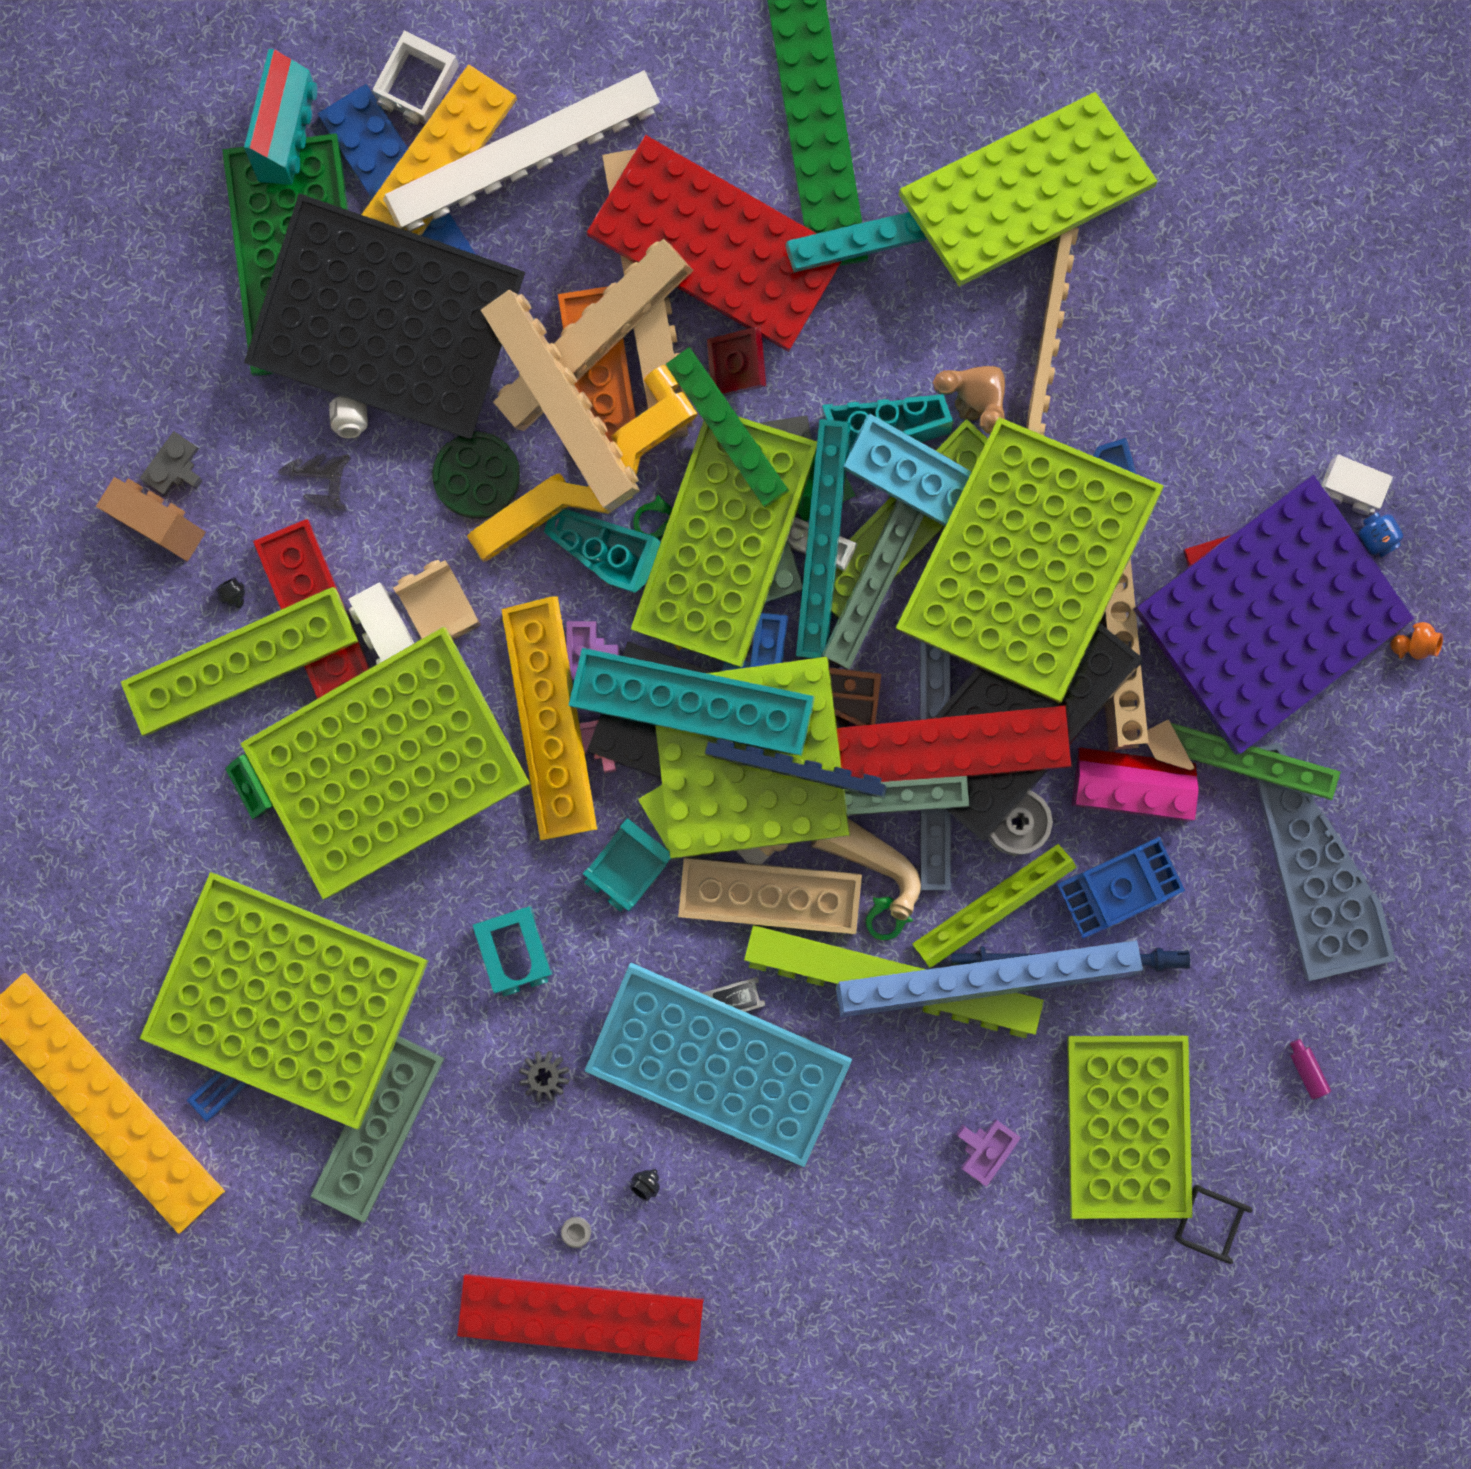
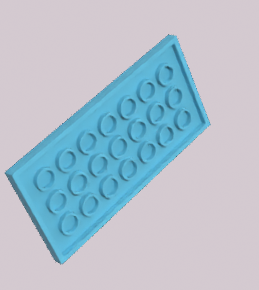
[585,963,852,1167]

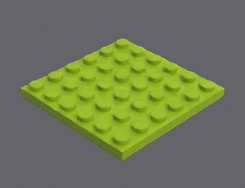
[656,657,850,859]

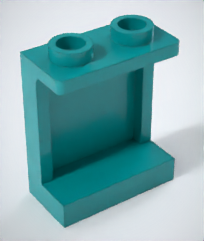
[583,818,672,912]

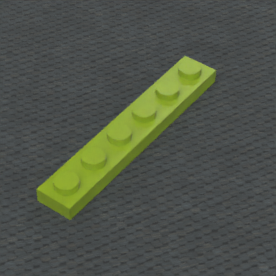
[912,844,1077,968]

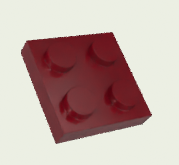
[707,327,766,396]

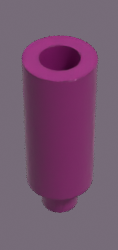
[1290,1039,1331,1100]

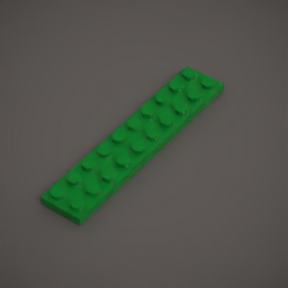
[767,0,868,266]

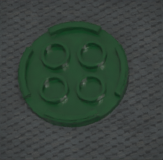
[432,431,520,519]

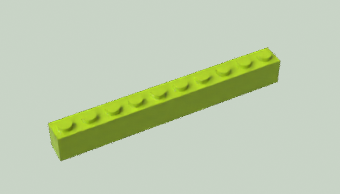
[744,925,1044,1039]

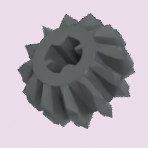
[519,1051,570,1102]

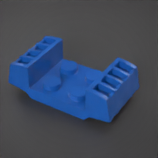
[1057,837,1185,938]

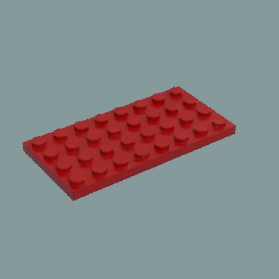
[587,135,842,352]

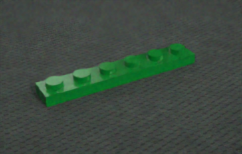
[666,347,789,508]

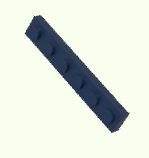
[705,739,887,799]

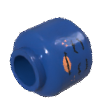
[1358,512,1404,557]

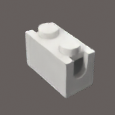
[1321,455,1393,515]

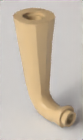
[811,819,921,920]

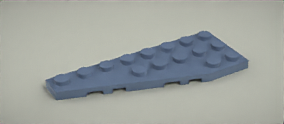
[1255,743,1396,981]

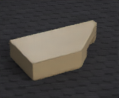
[1147,719,1194,770]

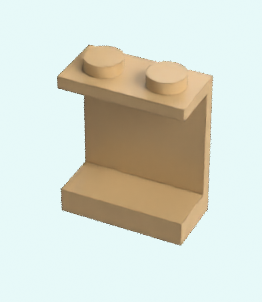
[393,560,481,640]

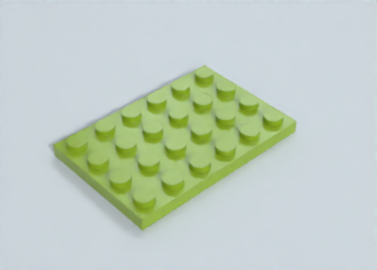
[1067,1035,1192,1219]

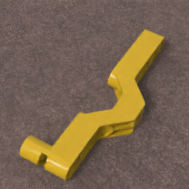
[467,365,698,562]

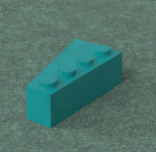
[822,394,953,452]

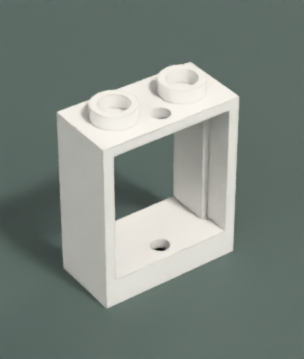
[372,30,459,125]

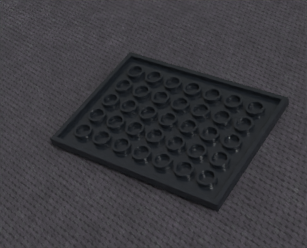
[244,193,525,440]

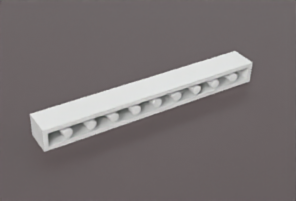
[383,70,660,232]

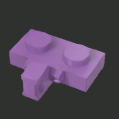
[566,621,620,681]
[956,1119,1021,1187]

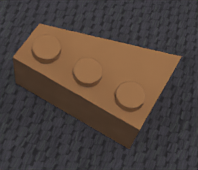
[96,477,206,562]

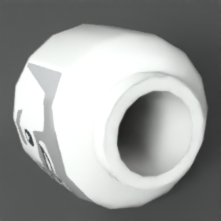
[329,396,368,438]

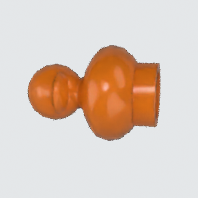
[1390,622,1443,660]

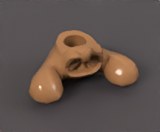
[932,366,1005,434]

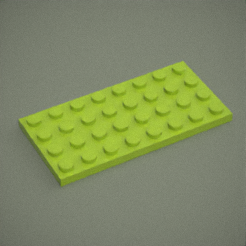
[898,92,1158,287]
[631,417,817,667]

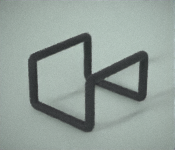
[1175,1185,1253,1264]

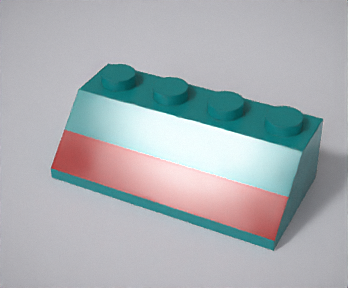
[244,49,317,185]

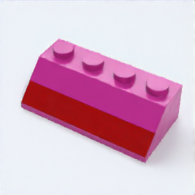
[1071,748,1198,822]

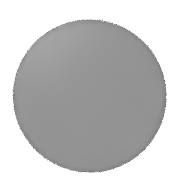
[561,1217,591,1248]

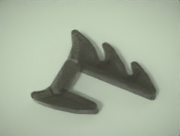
[278,454,351,511]

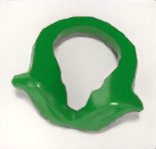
[633,495,672,539]
[865,897,913,940]

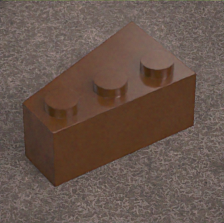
[829,668,881,726]

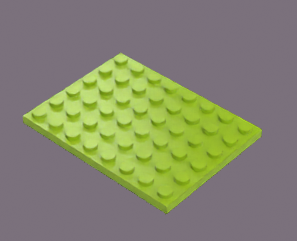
[896,417,1164,704]
[240,627,530,900]
[140,872,429,1129]

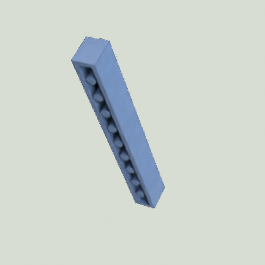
[836,940,1143,1017]

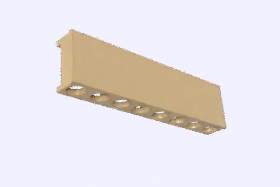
[1100,558,1148,752]

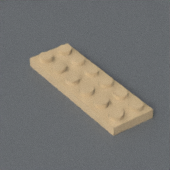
[678,857,862,934]

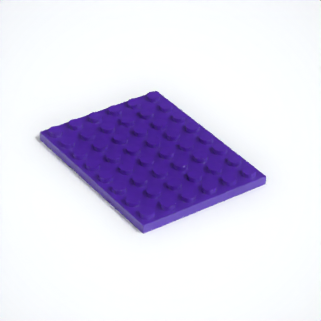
[1133,475,1414,755]

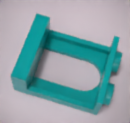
[473,906,553,997]

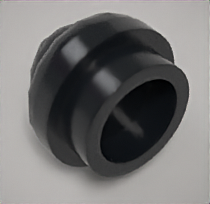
[215,577,245,608]
[629,1169,660,1201]

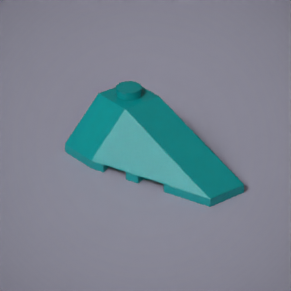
[544,509,661,593]

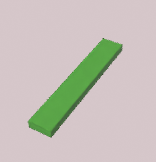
[1171,723,1341,800]

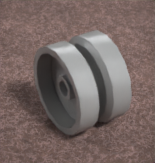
[988,791,1053,856]

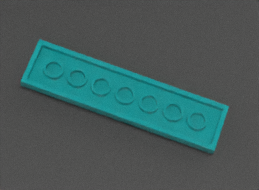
[568,648,815,756]

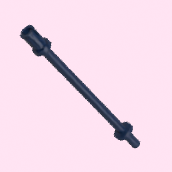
[951,946,1190,972]

